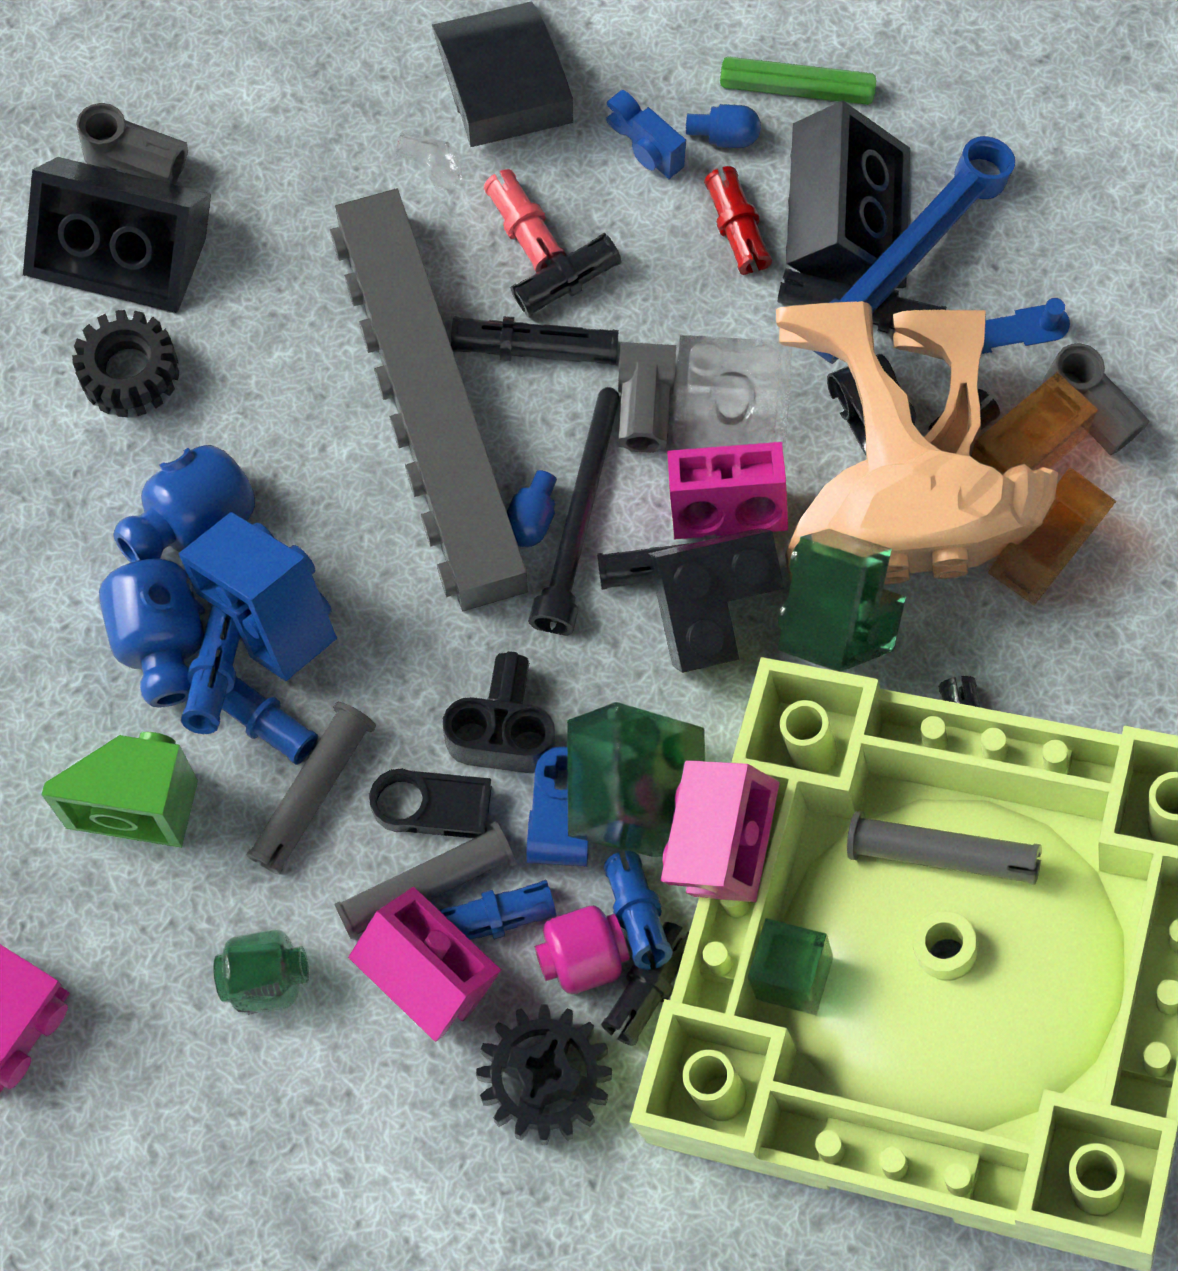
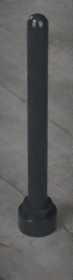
[528,387,620,636]

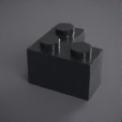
[648,528,785,673]

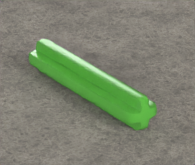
[720,56,877,105]

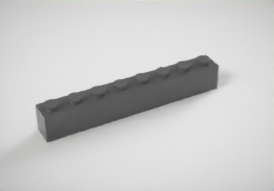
[330,188,528,612]

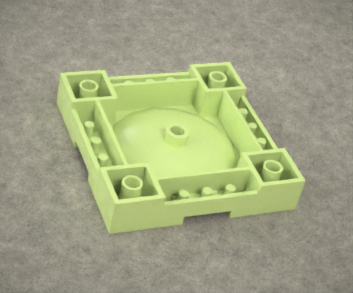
[630,657,1178,1271]

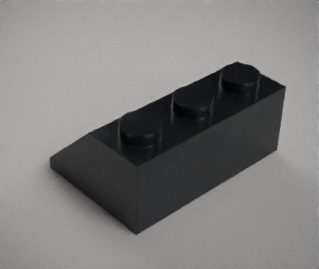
[786,100,910,289]
[23,157,212,313]

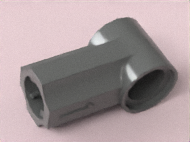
[76,103,188,184]
[618,342,676,453]
[1042,343,1150,456]

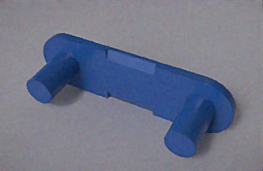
[982,298,1070,354]

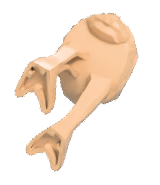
[776,301,1058,585]

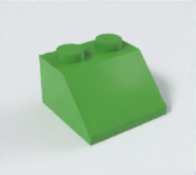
[41,732,198,848]

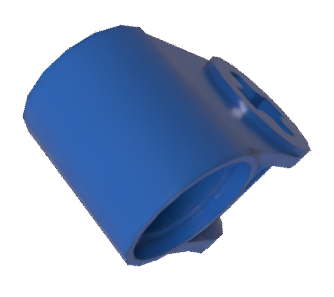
[527,746,590,867]

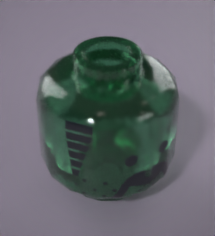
[213,929,309,1015]

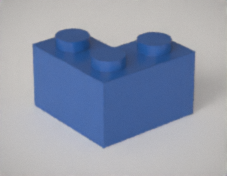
[178,512,337,681]

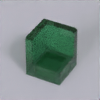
[748,918,833,1016]

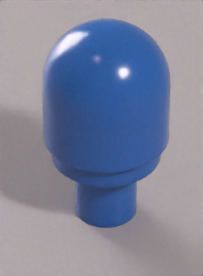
[686,104,761,148]
[507,470,557,547]

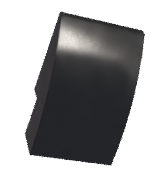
[432,1,573,147]

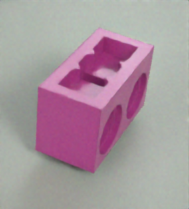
[667,442,788,540]

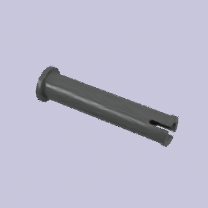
[246,701,376,875]
[847,811,1042,885]
[334,821,517,939]

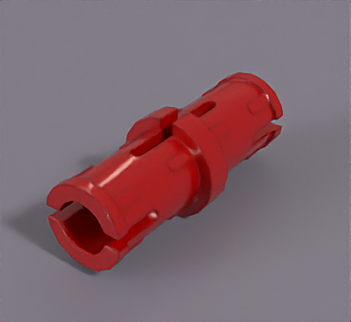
[704,166,773,275]

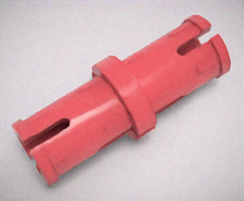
[484,169,566,273]

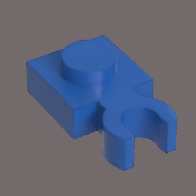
[606,90,686,179]

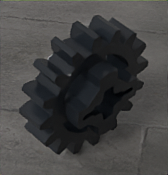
[476,1004,612,1145]

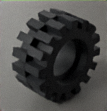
[72,310,179,417]

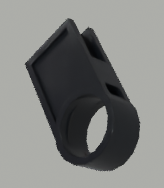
[369,768,492,839]

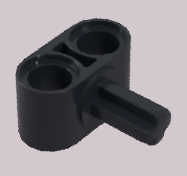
[443,651,555,773]

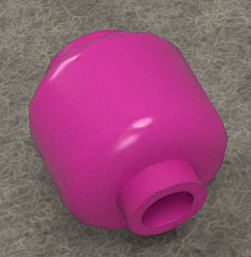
[534,905,629,995]

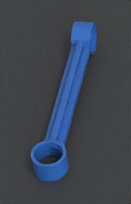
[812,136,1015,364]

